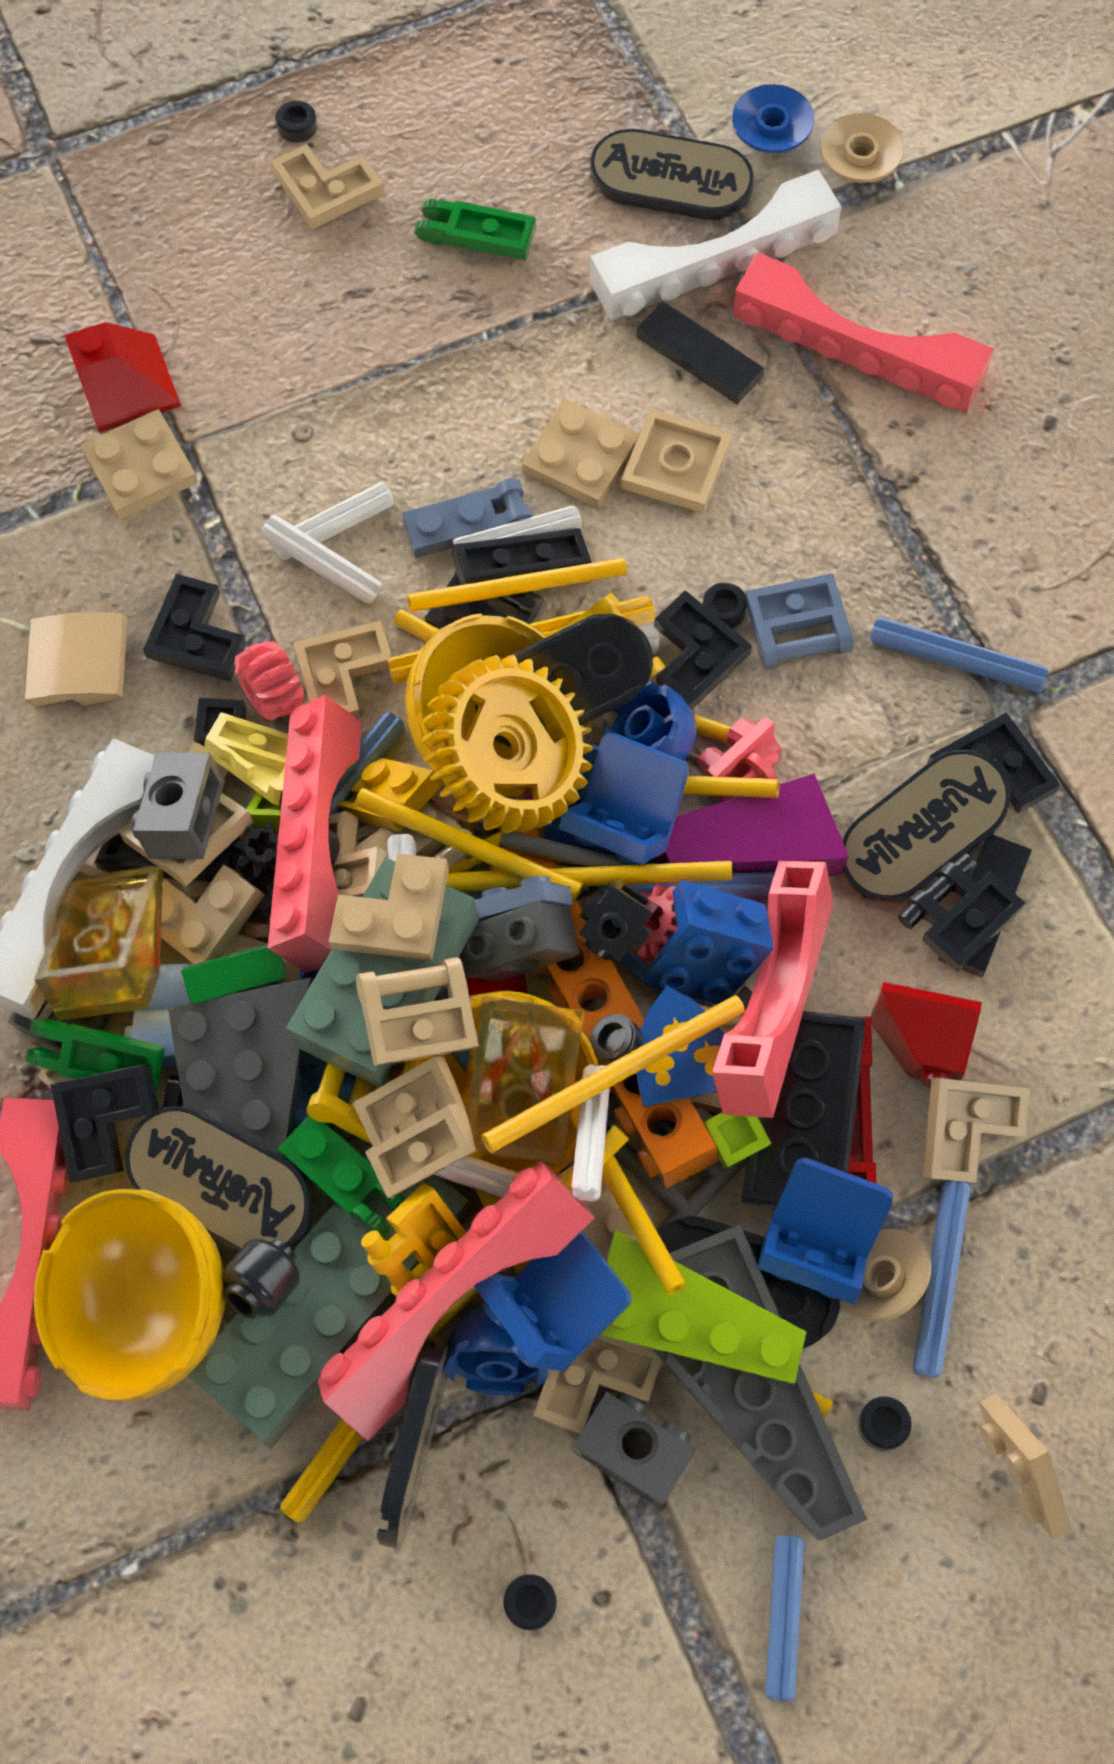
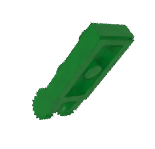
[414,198,537,261]
[25,1018,165,1094]
[277,1116,406,1238]

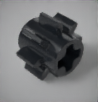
[234,822,278,885]

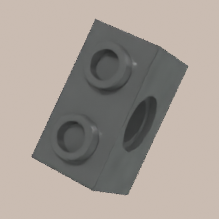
[132,752,225,859]
[462,901,579,982]
[573,1392,696,1510]

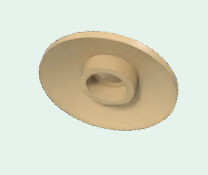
[820,113,904,183]
[839,1229,931,1322]

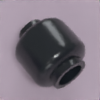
[222,1239,300,1319]

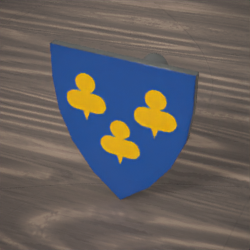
[637,986,724,1108]

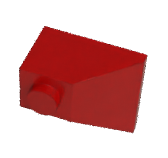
[64,322,181,433]
[870,982,982,1088]

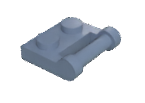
[745,573,853,669]

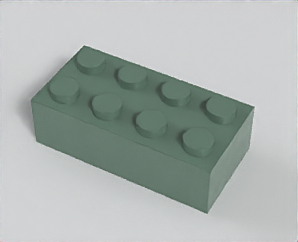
[286,857,479,1088]

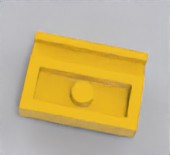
[337,758,443,832]

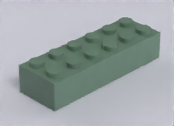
[188,1175,471,1449]

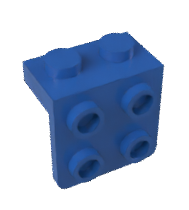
[558,733,689,865]
[643,880,774,1005]
[757,1158,893,1305]
[474,1230,632,1372]

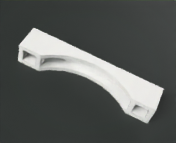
[590,170,841,320]
[0,738,155,1020]

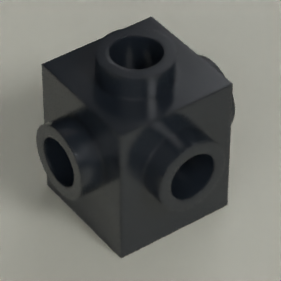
[579,878,658,962]

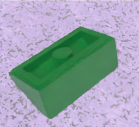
[181,944,286,1004]

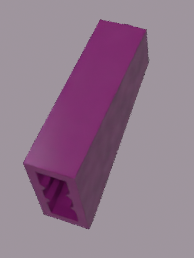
[652,773,849,877]

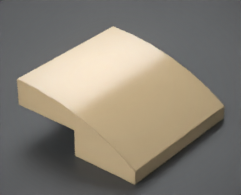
[25,612,128,707]
[352,1055,476,1198]

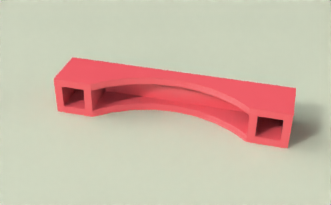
[733,252,994,412]
[268,695,362,973]
[712,861,834,1118]
[0,1097,71,1411]
[317,1160,594,1441]

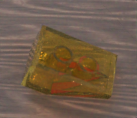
[34,865,163,1020]
[461,995,584,1166]

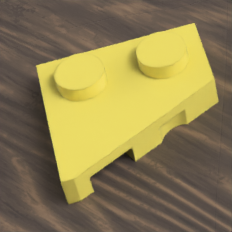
[204,712,288,805]

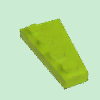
[599,1230,806,1384]

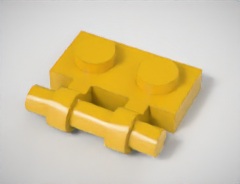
[361,1182,466,1298]

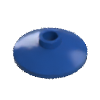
[732,84,814,153]

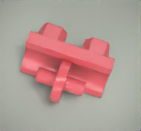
[697,717,782,802]

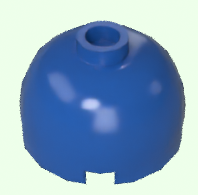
[603,682,697,761]
[445,1305,549,1395]

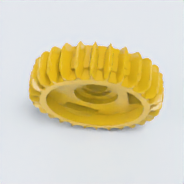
[421,655,594,834]

